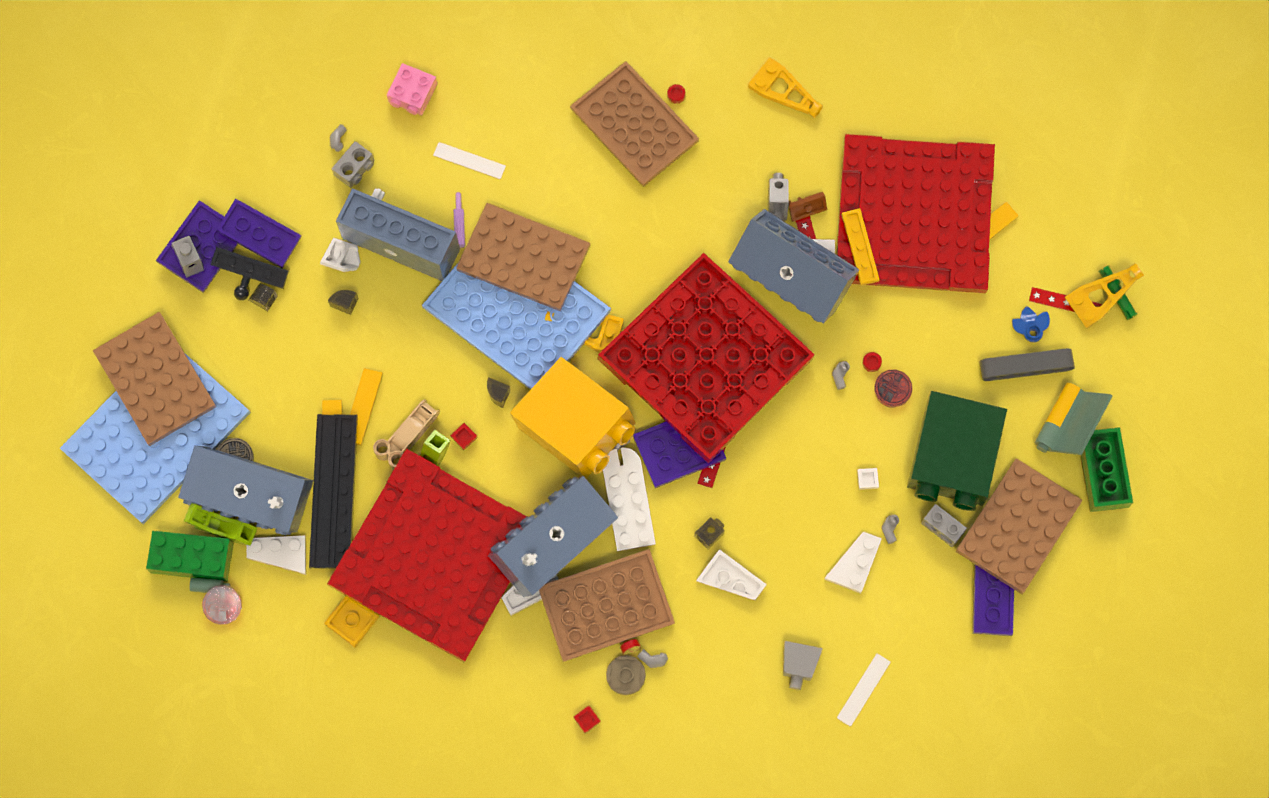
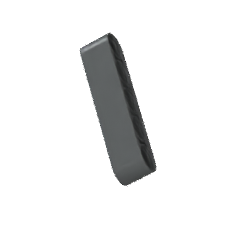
[979,348,1075,381]

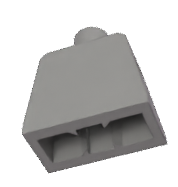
[768,173,789,220]
[171,236,204,278]
[783,641,822,690]

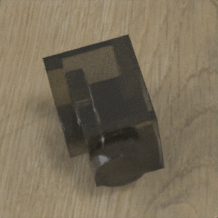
[694,517,725,550]

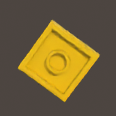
[324,596,379,648]

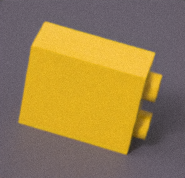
[510,357,636,479]

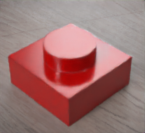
[450,423,478,451]
[573,706,601,734]

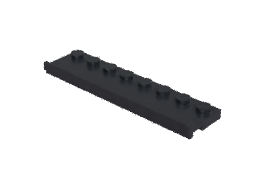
[309,414,358,569]

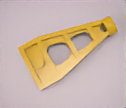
[748,57,823,118]
[1065,263,1144,328]
[545,311,624,352]

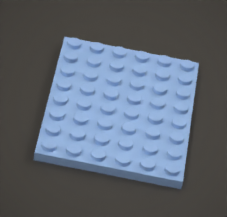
[422,262,611,390]
[60,354,251,524]

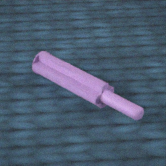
[454,192,465,248]

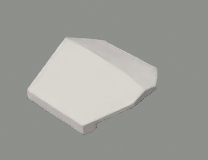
[320,238,361,272]

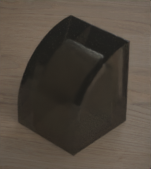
[248,284,278,312]
[328,290,359,315]
[487,377,511,408]

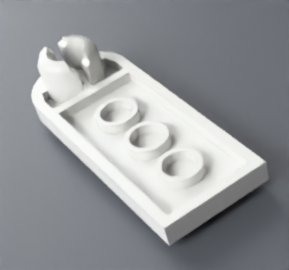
[603,448,656,551]

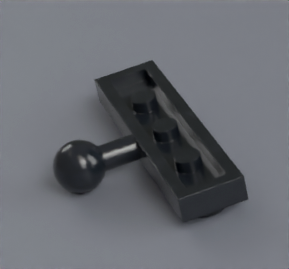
[210,247,289,301]

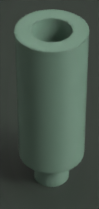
[189,577,230,594]

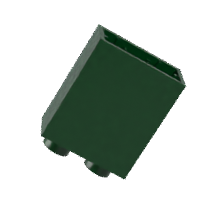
[907,391,1007,511]

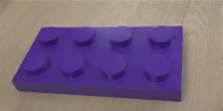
[216,199,301,269]
[972,565,1014,636]

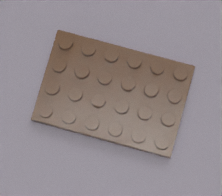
[570,61,699,187]
[456,203,591,312]
[93,312,216,446]
[956,458,1082,595]
[539,549,675,662]

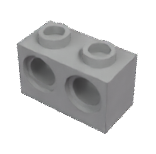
[332,141,375,188]
[921,504,967,547]

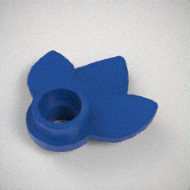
[1012,306,1050,342]

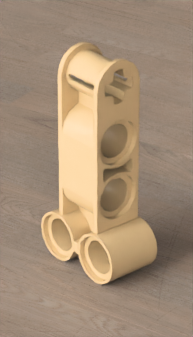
[373,399,440,470]

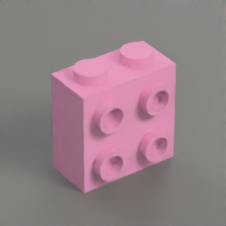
[387,63,437,115]

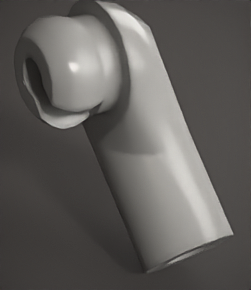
[330,124,347,152]
[832,361,850,390]
[882,515,899,544]
[637,649,668,668]

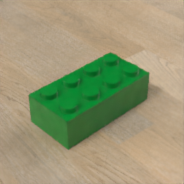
[1081,427,1133,512]
[146,531,234,582]

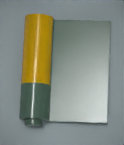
[1034,383,1113,455]

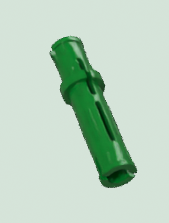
[1098,265,1138,320]

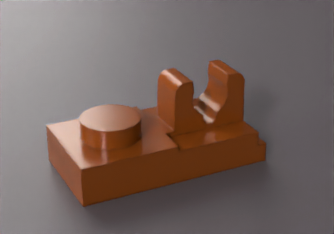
[788,191,827,222]

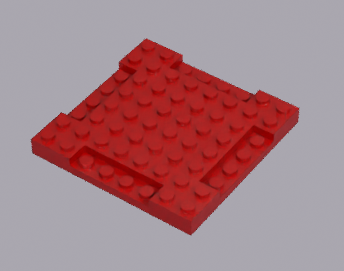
[837,134,995,293]
[597,253,815,464]
[327,448,527,663]

